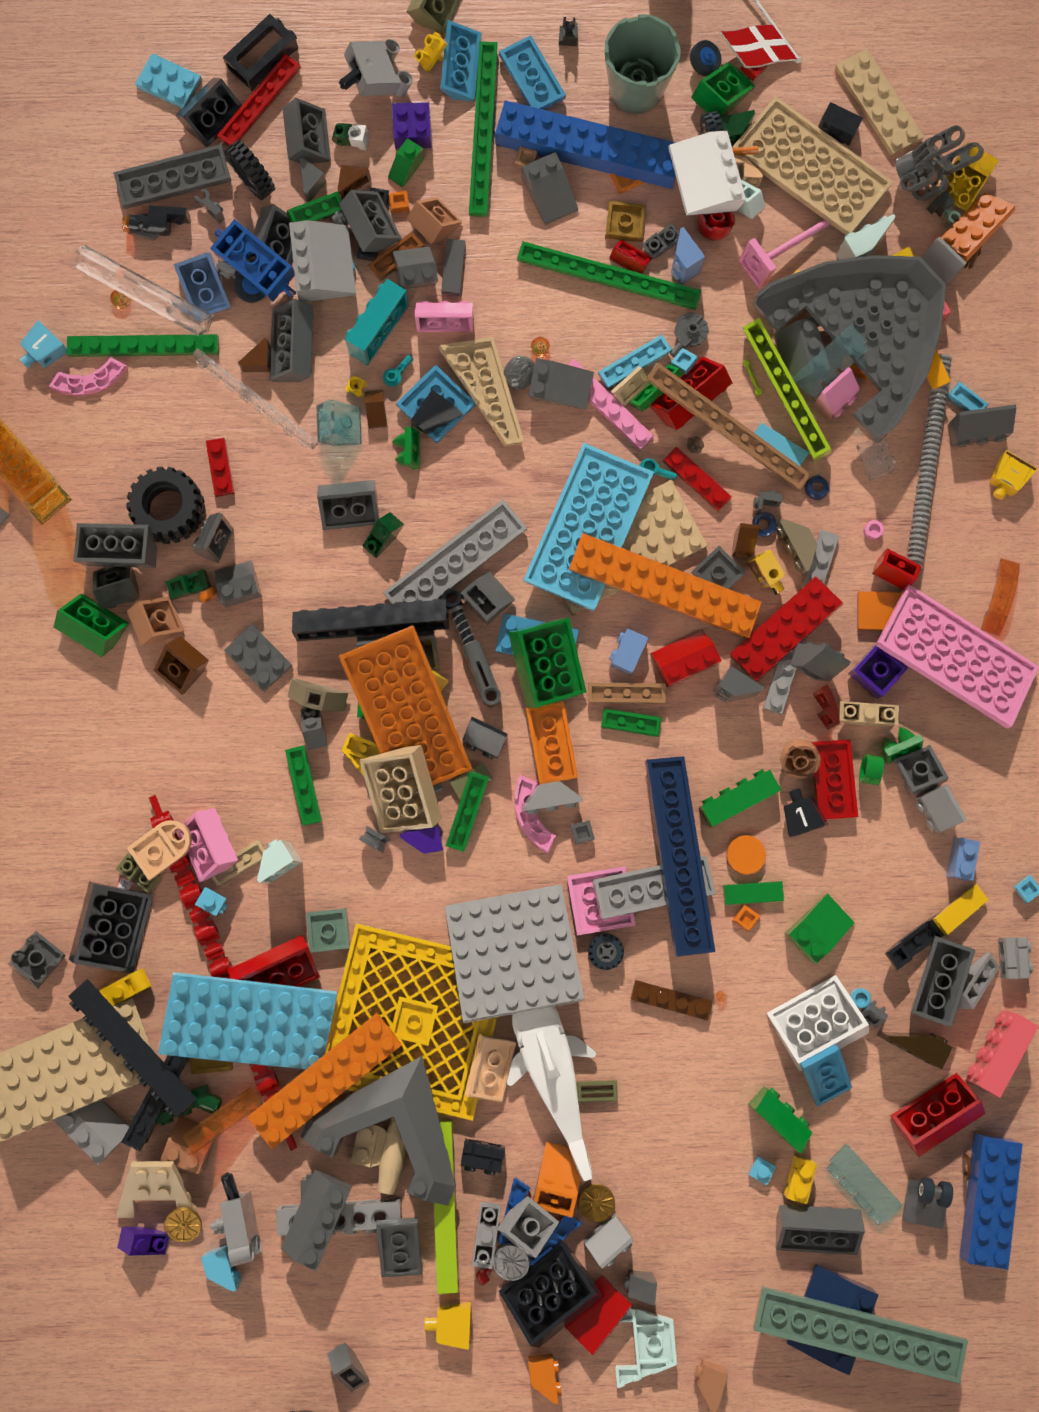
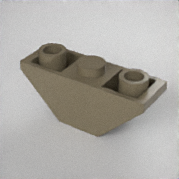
[776,519,818,576]
[287,678,349,711]

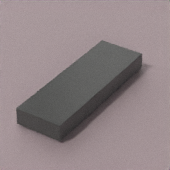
[441,239,465,296]

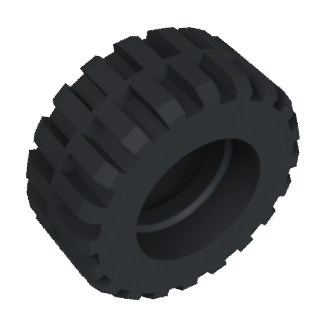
[126,466,205,544]

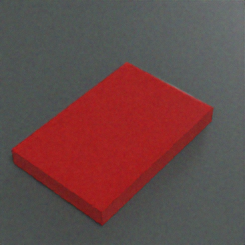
[565,1275,633,1355]

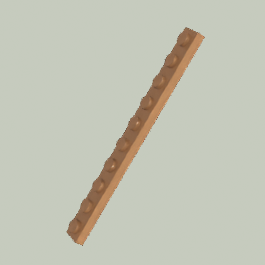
[645,362,810,490]

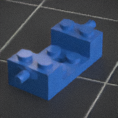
[210,219,296,302]

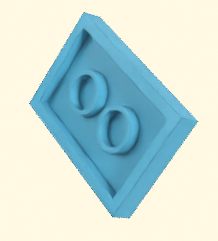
[135,53,202,108]

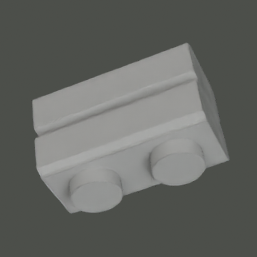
[998,937,1033,979]

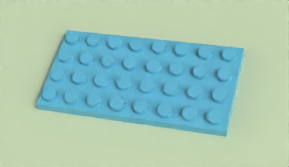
[523,443,654,611]
[158,972,337,1069]

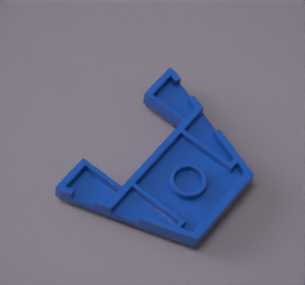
[498,1177,582,1265]

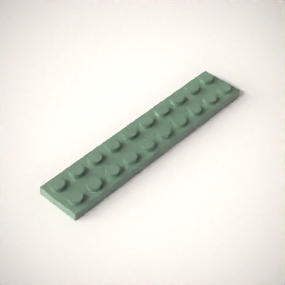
[753,1286,968,1384]

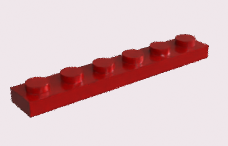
[217,54,301,146]

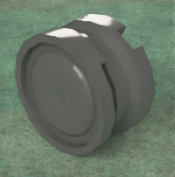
[359,826,390,853]

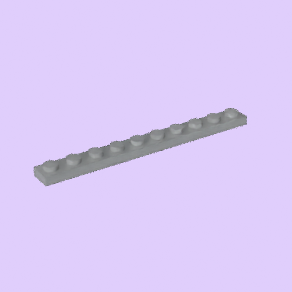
[762,530,839,715]

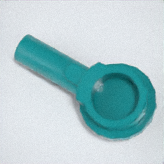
[383,355,413,387]
[639,458,676,481]

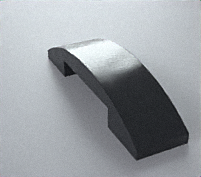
[885,911,944,970]

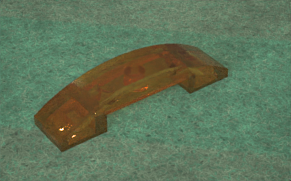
[981,558,1020,636]

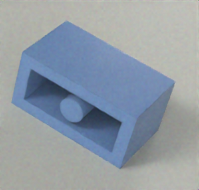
[609,628,648,675]
[946,837,980,881]

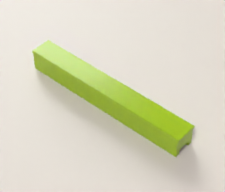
[434,1120,459,1294]

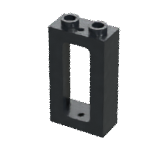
[223,14,298,91]

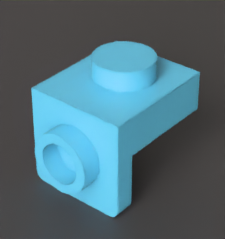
[195,887,228,917]

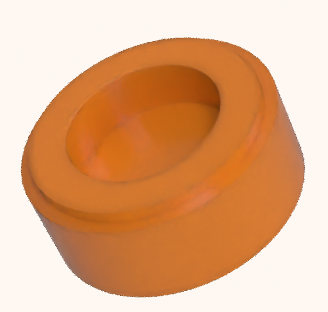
[198,587,218,603]

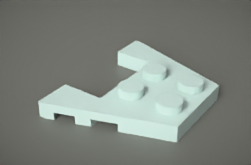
[615,1307,678,1388]

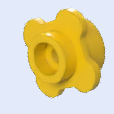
[345,376,367,397]

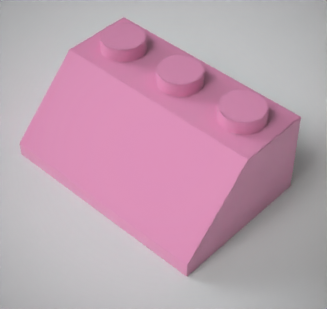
[415,301,473,332]
[178,808,238,882]

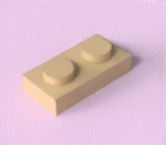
[611,367,650,406]

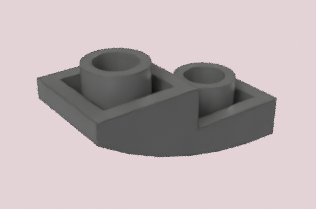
[642,222,679,259]

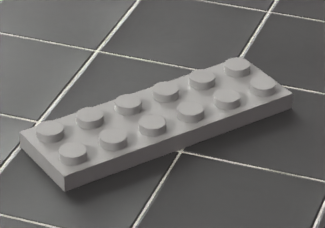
[592,856,716,920]

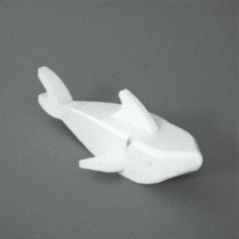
[507,1006,596,1181]

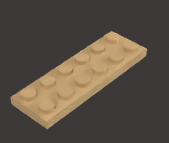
[835,48,924,157]

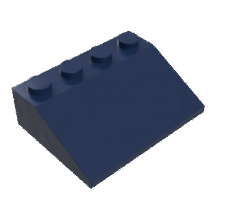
[786,1264,879,1376]

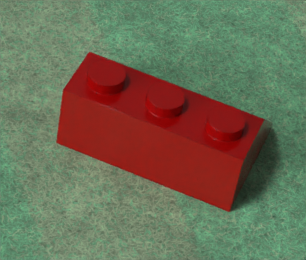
[650,630,722,688]

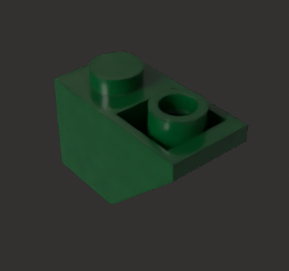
[362,512,404,558]

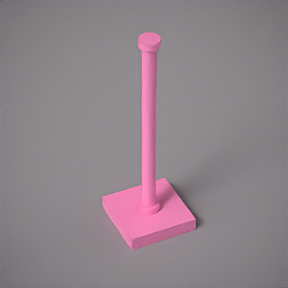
[739,220,831,289]

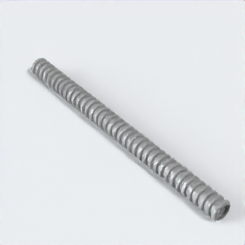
[907,354,952,570]

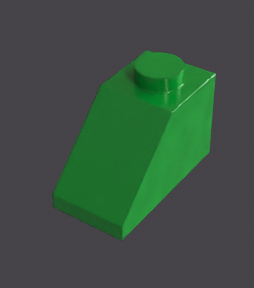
[388,138,424,188]

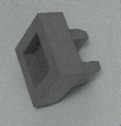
[861,1000,888,1028]

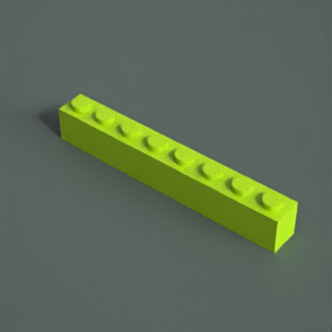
[742,318,832,462]

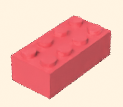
[966,1010,1039,1098]

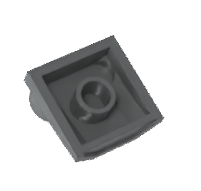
[894,745,949,795]

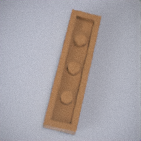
[588,683,666,704]

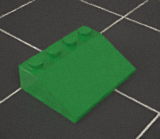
[508,617,587,708]

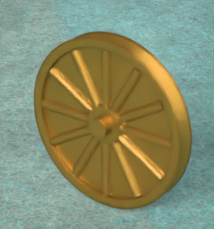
[579,1184,615,1222]
[164,1207,202,1242]

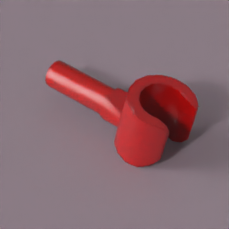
[476,1265,494,1285]

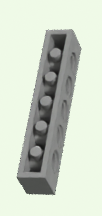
[276,1198,402,1238]

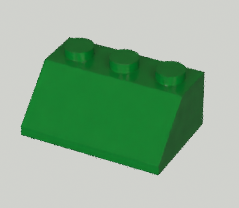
[53,593,129,657]
[748,1086,813,1154]

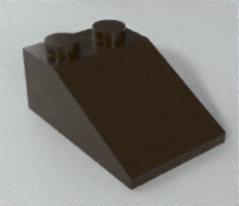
[877,1032,953,1069]

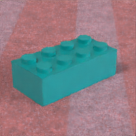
[345,279,409,366]

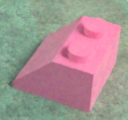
[814,367,860,421]

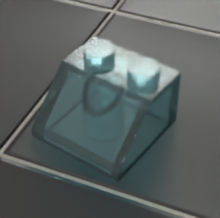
[316,399,362,446]

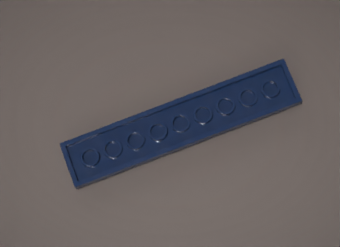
[645,756,716,957]

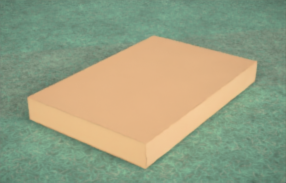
[465,1034,517,1102]

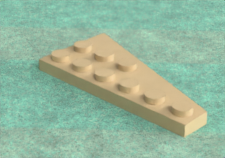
[439,337,524,447]

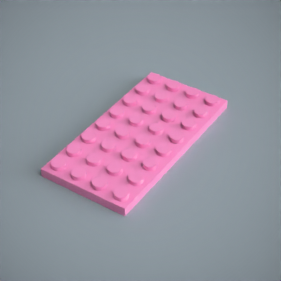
[876,584,1039,729]

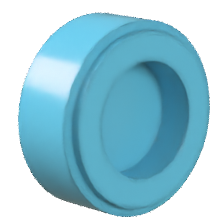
[850,988,871,1009]

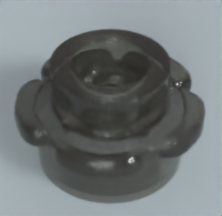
[687,436,704,454]

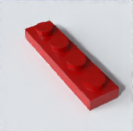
[663,446,732,512]

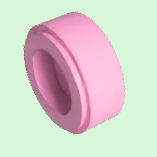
[863,520,884,540]

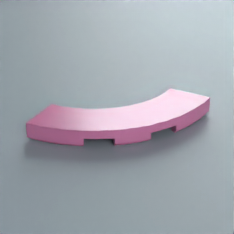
[49,357,128,396]
[515,775,556,853]

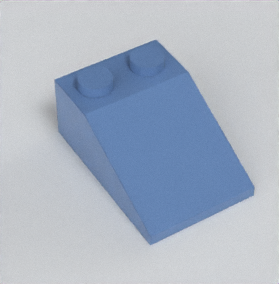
[173,252,231,320]

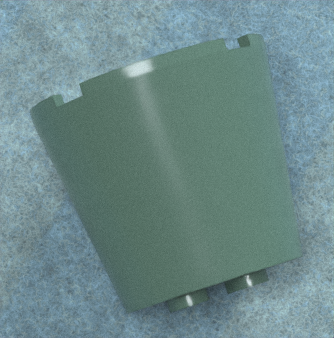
[604,14,681,114]

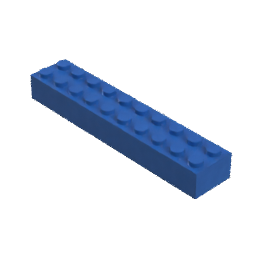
[495,100,677,189]

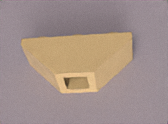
[838,701,899,726]

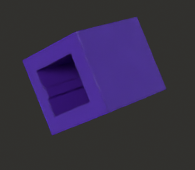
[400,826,444,854]
[117,1226,169,1256]

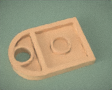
[127,821,192,880]

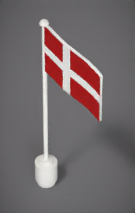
[720,0,802,68]

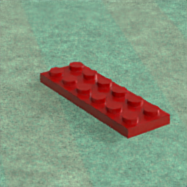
[730,576,843,682]

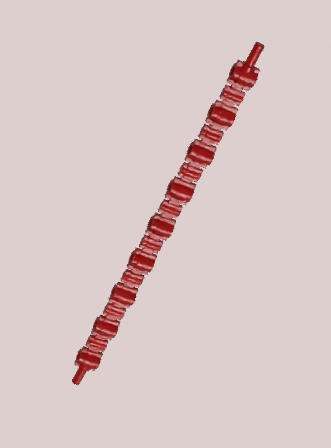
[149,795,298,1151]

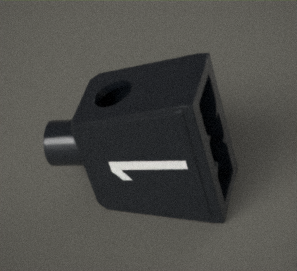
[784,788,829,837]

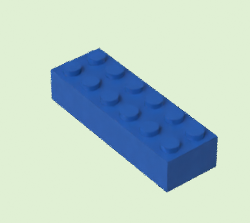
[959,1133,1023,1270]

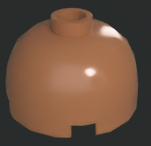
[780,739,821,779]

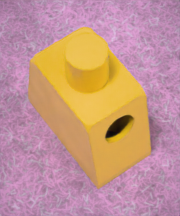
[424,1302,471,1350]

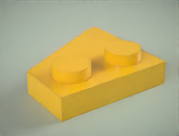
[342,732,380,776]

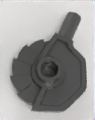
[670,312,709,358]

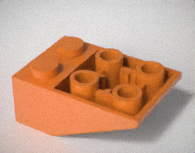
[532,1141,581,1217]

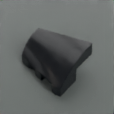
[411,390,463,435]

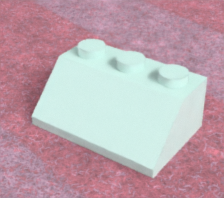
[257,839,302,884]

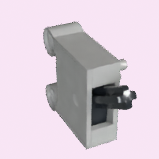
[339,39,413,97]
[210,1172,262,1266]

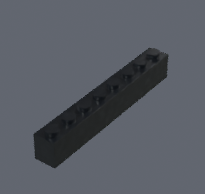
[292,598,449,641]
[68,979,198,1118]

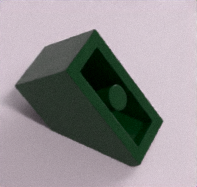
[720,110,755,147]

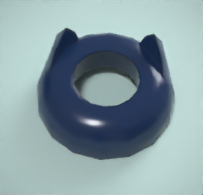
[805,475,830,500]
[752,512,777,537]

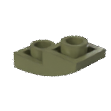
[116,853,163,894]

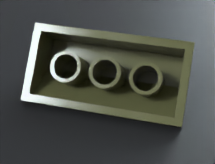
[406,0,460,34]

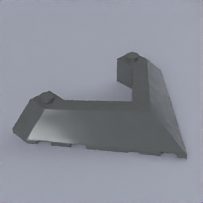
[301,1055,456,1206]

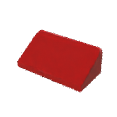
[609,240,652,274]

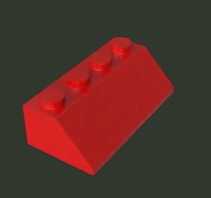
[650,357,733,431]
[227,935,320,987]
[890,1073,986,1157]

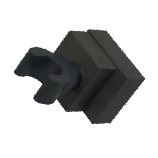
[558,17,578,46]

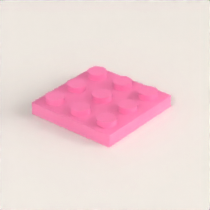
[567,866,636,935]

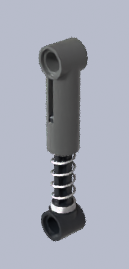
[442,588,501,707]

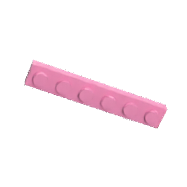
[568,359,654,451]

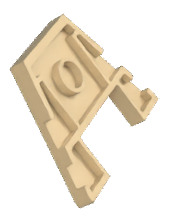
[116,1161,198,1218]

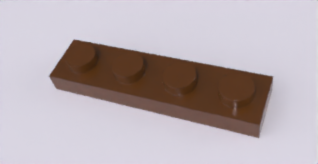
[630,980,713,1021]

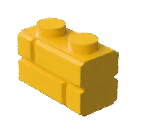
[783,1154,817,1204]

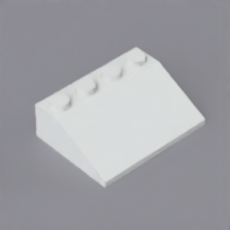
[668,131,746,215]
[767,975,869,1071]

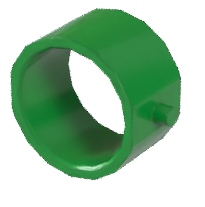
[859,754,884,786]

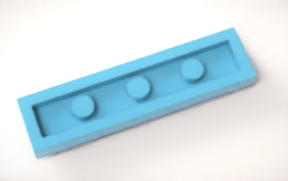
[598,335,672,389]

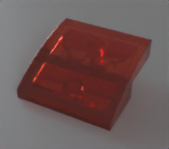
[812,684,840,730]

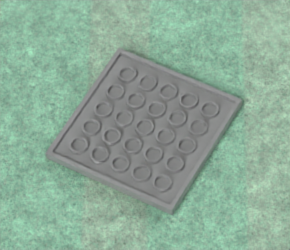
[445,885,584,1023]

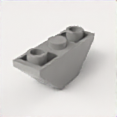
[521,781,583,815]
[471,1201,501,1269]

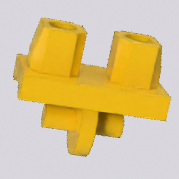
[414,32,448,72]

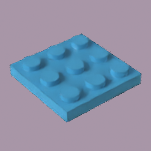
[396,365,476,444]

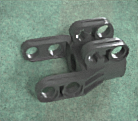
[895,125,984,202]

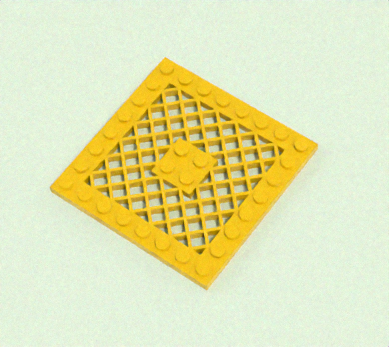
[323,923,497,1121]

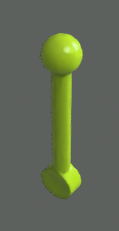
[743,359,763,396]

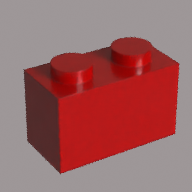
[872,548,921,590]

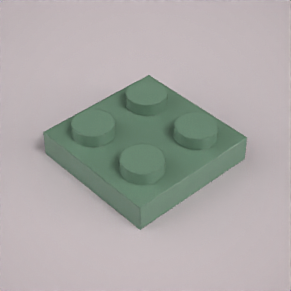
[306,908,350,953]

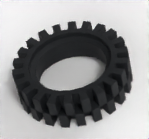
[224,140,276,200]

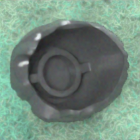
[504,355,535,390]

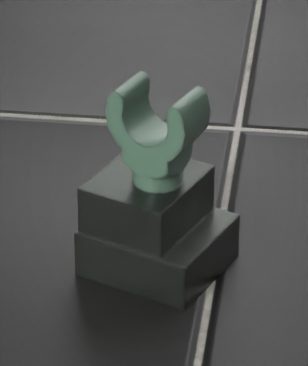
[927,190,961,226]

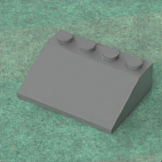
[289,220,356,302]

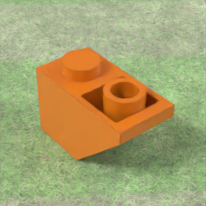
[528,1354,562,1404]

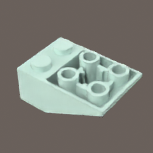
[836,214,896,260]

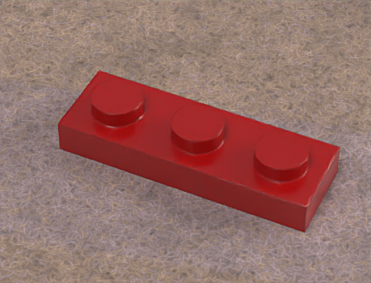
[206,438,235,497]

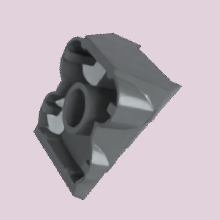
[8,931,66,989]

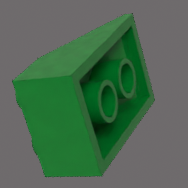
[691,61,755,117]
[784,893,855,964]

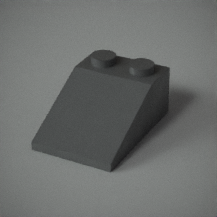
[522,152,578,225]
[528,358,594,410]
[193,512,234,563]

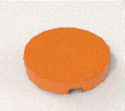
[726,835,766,875]

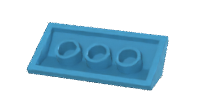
[440,20,481,101]

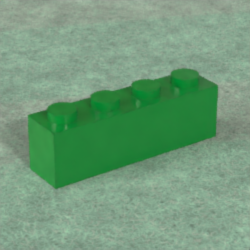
[699,769,781,828]

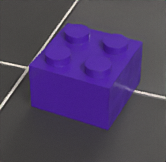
[392,102,432,150]
[848,644,908,699]

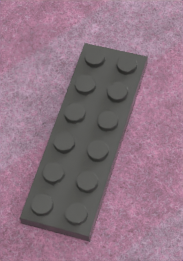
[113,144,232,209]

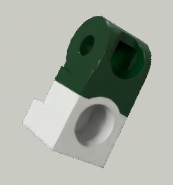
[332,123,370,151]

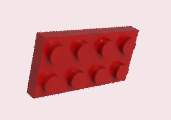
[811,739,859,820]

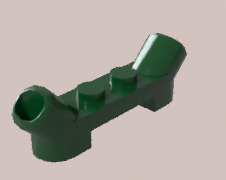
[132,1084,222,1143]

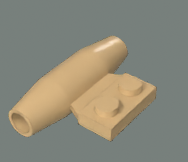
[351,1117,407,1195]

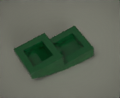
[166,569,211,600]

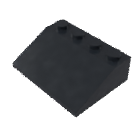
[69,881,153,973]
[499,1240,603,1348]

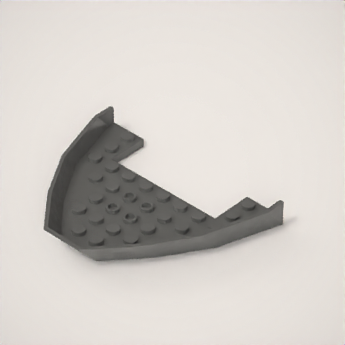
[752,255,946,443]

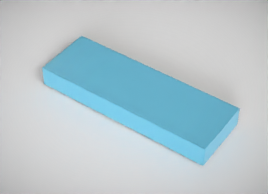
[754,422,809,466]

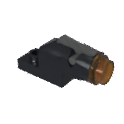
[122,205,191,240]

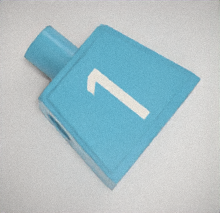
[20,320,67,368]

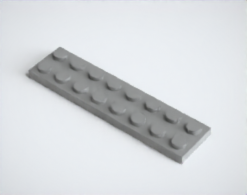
[383,500,527,604]

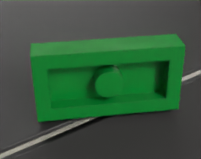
[392,427,420,470]
[882,727,924,765]

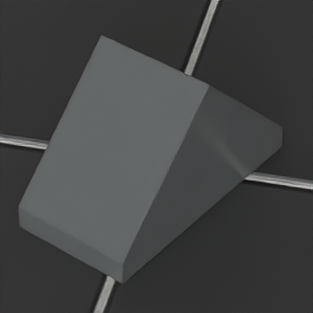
[300,158,326,202]

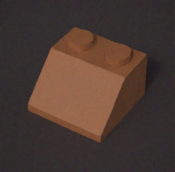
[406,197,462,244]
[127,597,184,646]
[160,1117,218,1174]

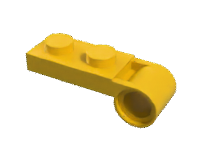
[99,968,152,1006]

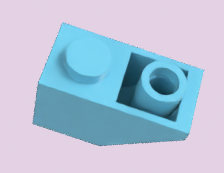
[201,1245,241,1292]

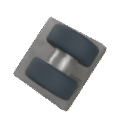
[902,1177,953,1229]

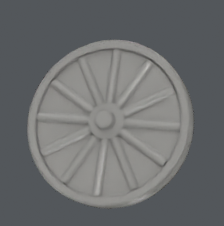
[493,1244,530,1281]

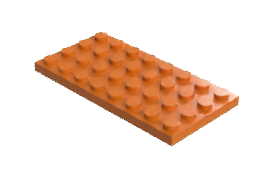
[339,626,472,785]

